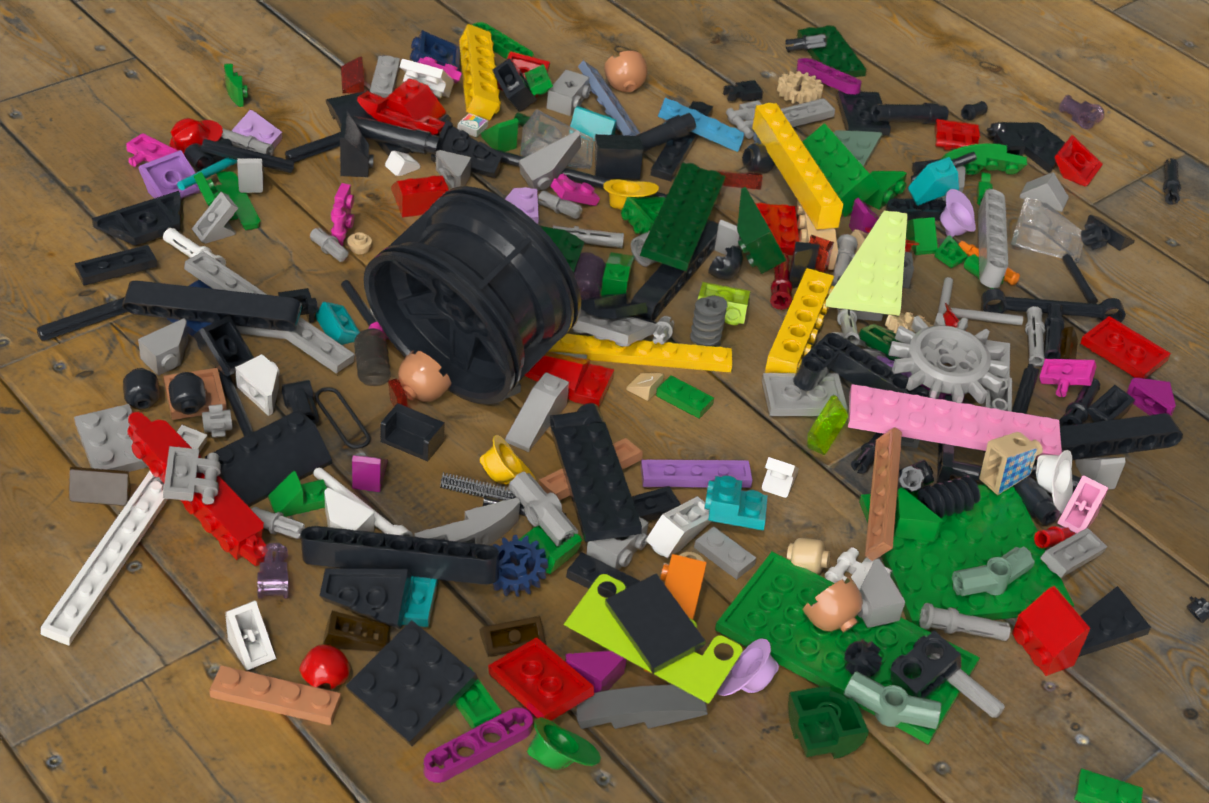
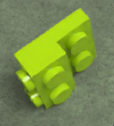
[698,282,750,325]

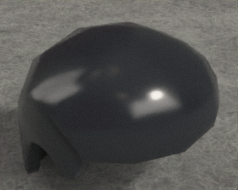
[708,245,743,280]

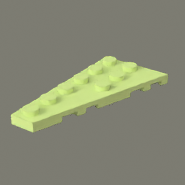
[825,211,907,316]

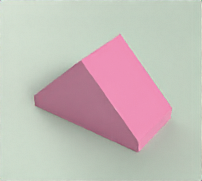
[1058,475,1109,533]

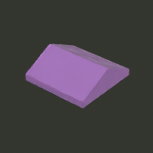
[139,150,201,199]

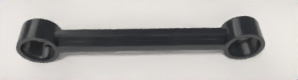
[981,289,1126,323]

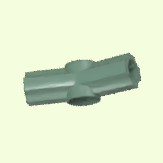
[952,546,1035,596]
[844,672,941,729]

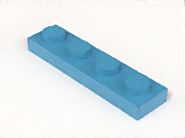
[658,98,745,152]

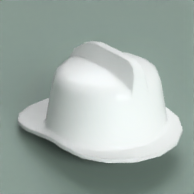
[1036,450,1073,514]

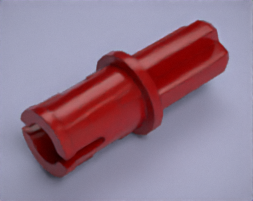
[1034,526,1075,548]

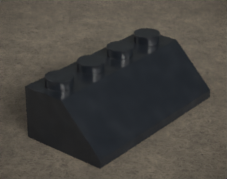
[205,409,332,507]

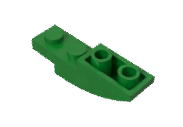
[940,143,1027,175]

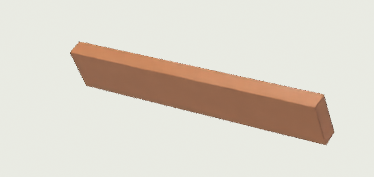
[865,427,902,561]

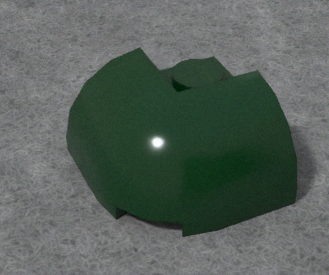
[788,687,869,759]

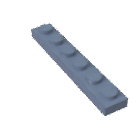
[578,60,640,136]

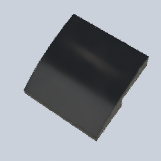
[326,91,378,130]
[581,293,647,319]

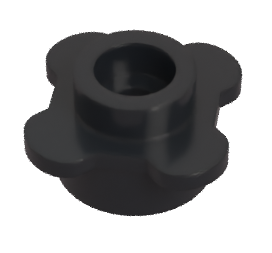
[986,123,1008,139]
[1186,596,1209,623]

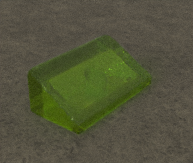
[807,395,848,455]

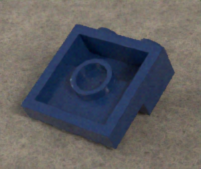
[409,30,460,71]

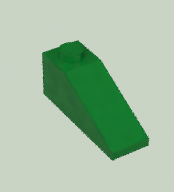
[601,252,634,295]

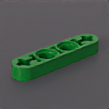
[472,22,534,59]

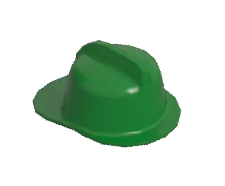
[527,717,601,770]

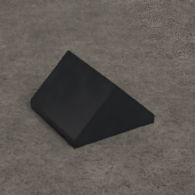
[595,134,643,180]

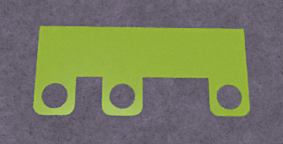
[564,574,742,704]

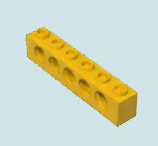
[459,24,501,120]
[765,268,835,373]

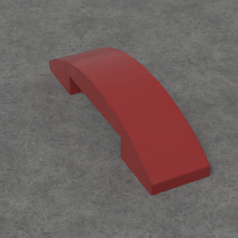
[357,91,445,135]

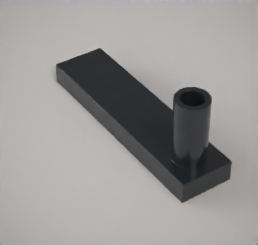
[936,394,982,483]

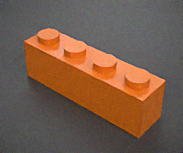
[644,554,707,673]

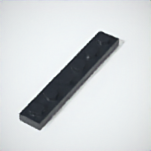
[650,101,713,182]

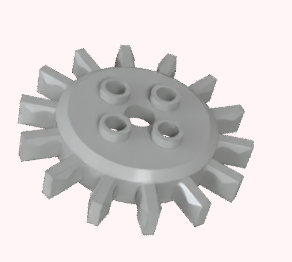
[889,313,1009,404]

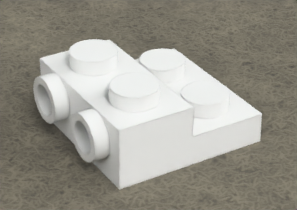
[400,59,454,99]

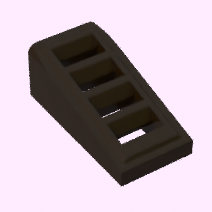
[323,611,390,651]

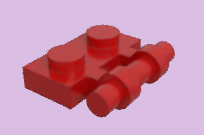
[935,119,980,151]

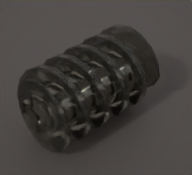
[354,328,391,386]

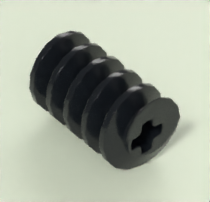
[917,476,981,518]

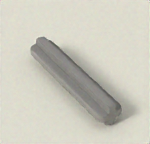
[929,654,1005,718]

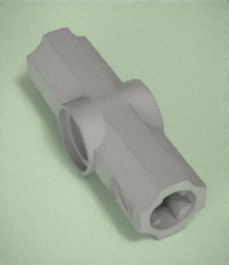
[509,471,578,547]

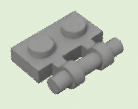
[726,101,762,139]
[163,446,221,504]

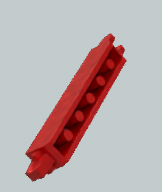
[127,411,271,566]

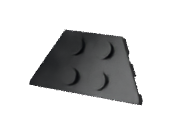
[996,122,1065,173]
[92,191,181,246]

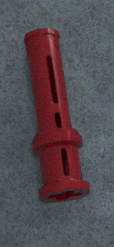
[770,253,792,310]

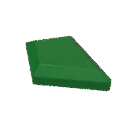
[934,235,968,268]

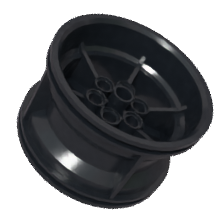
[364,186,581,404]

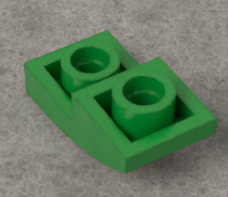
[224,64,248,107]

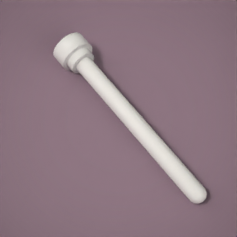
[313,468,413,536]

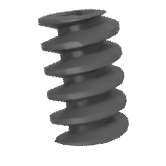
[690,295,727,347]

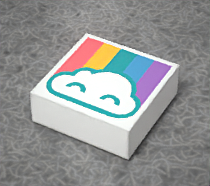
[458,113,488,137]

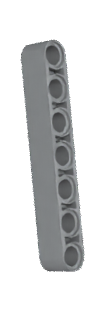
[978,189,1008,288]

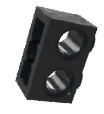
[890,630,961,699]

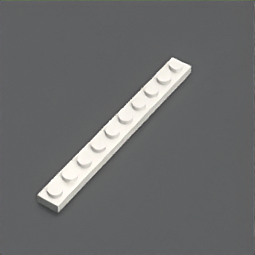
[41,425,207,646]

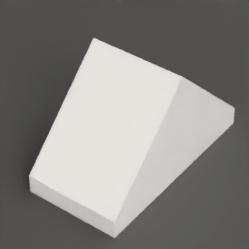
[225,601,276,670]

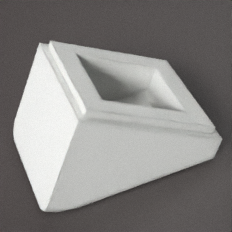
[385,151,421,176]

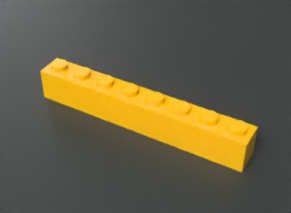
[752,103,843,230]

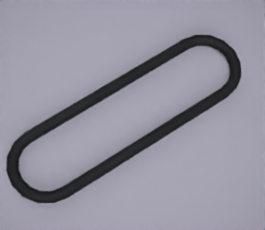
[314,387,371,449]

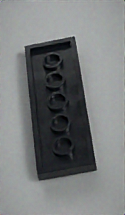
[552,422,642,542]

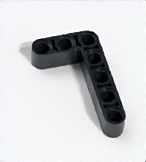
[793,333,929,398]

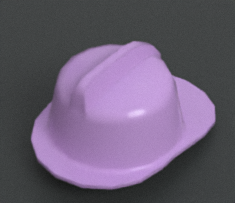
[940,189,976,237]
[717,639,779,696]

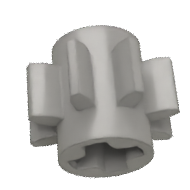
[202,404,232,438]

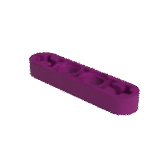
[796,58,862,94]
[423,708,533,783]

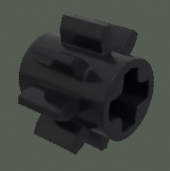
[1081,220,1110,250]
[844,639,883,677]

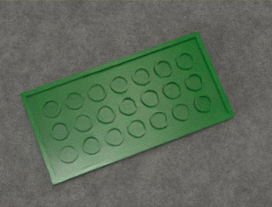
[715,551,980,745]

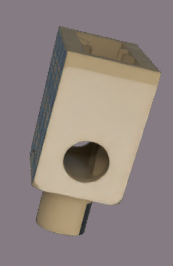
[979,432,1043,495]

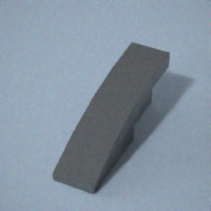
[576,685,708,729]

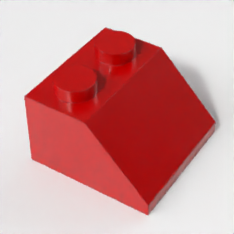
[386,78,446,121]
[391,175,449,218]
[1012,586,1090,676]

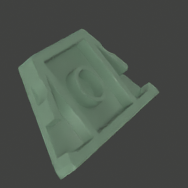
[834,130,882,168]

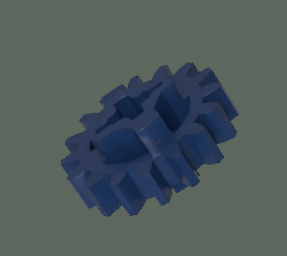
[492,535,549,597]

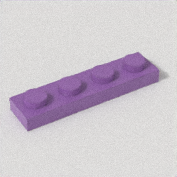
[640,460,752,488]

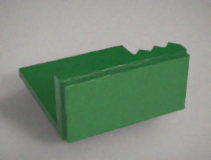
[518,525,583,574]

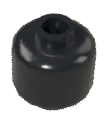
[742,143,775,173]
[123,368,160,409]
[168,372,207,415]

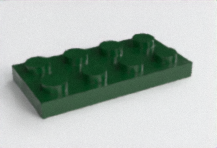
[797,25,867,77]

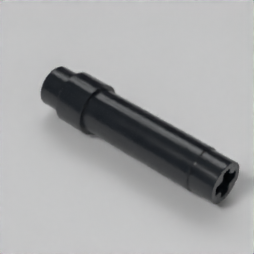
[871,103,949,124]
[635,113,696,153]
[352,116,442,155]
[983,451,1060,526]

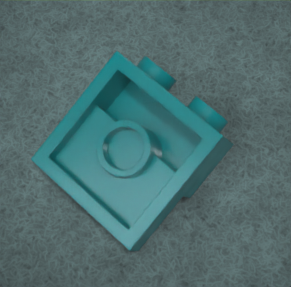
[704,476,768,530]

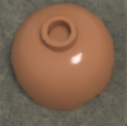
[604,51,648,92]
[398,350,452,402]
[802,576,863,632]

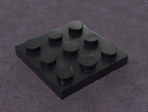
[346,620,478,747]

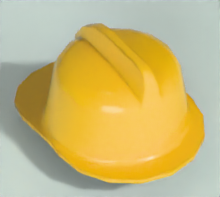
[603,180,659,210]
[480,435,536,485]

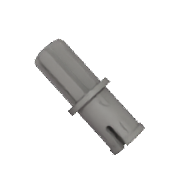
[538,190,583,218]
[310,227,349,261]
[652,316,674,345]
[251,507,305,539]

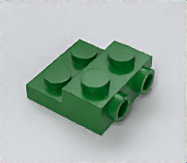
[621,197,665,235]

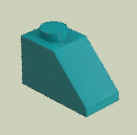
[908,157,959,206]

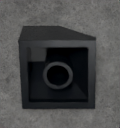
[340,111,374,177]
[193,316,254,377]

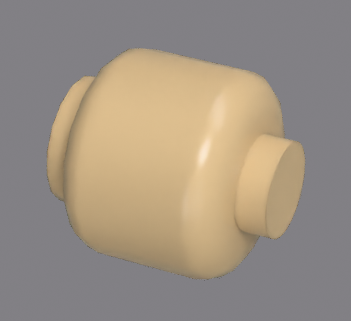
[787,537,830,575]

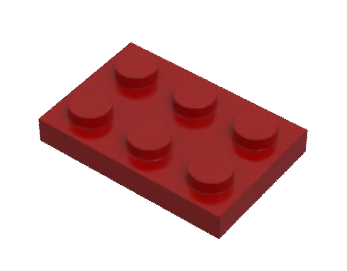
[755,203,799,256]
[1080,316,1171,379]
[488,637,594,721]

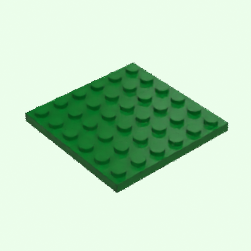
[859,484,1074,627]

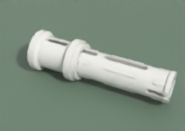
[163,228,226,266]

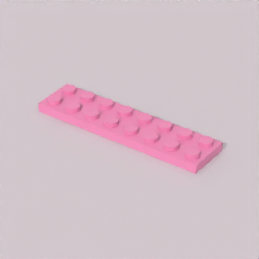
[848,385,1062,460]

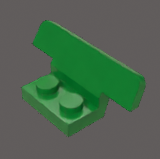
[193,171,260,230]

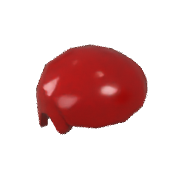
[299,645,351,689]

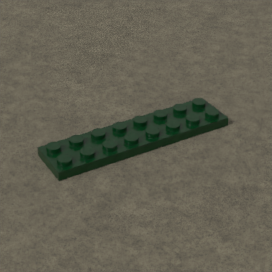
[640,162,726,271]

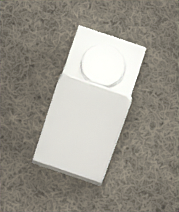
[762,457,799,497]

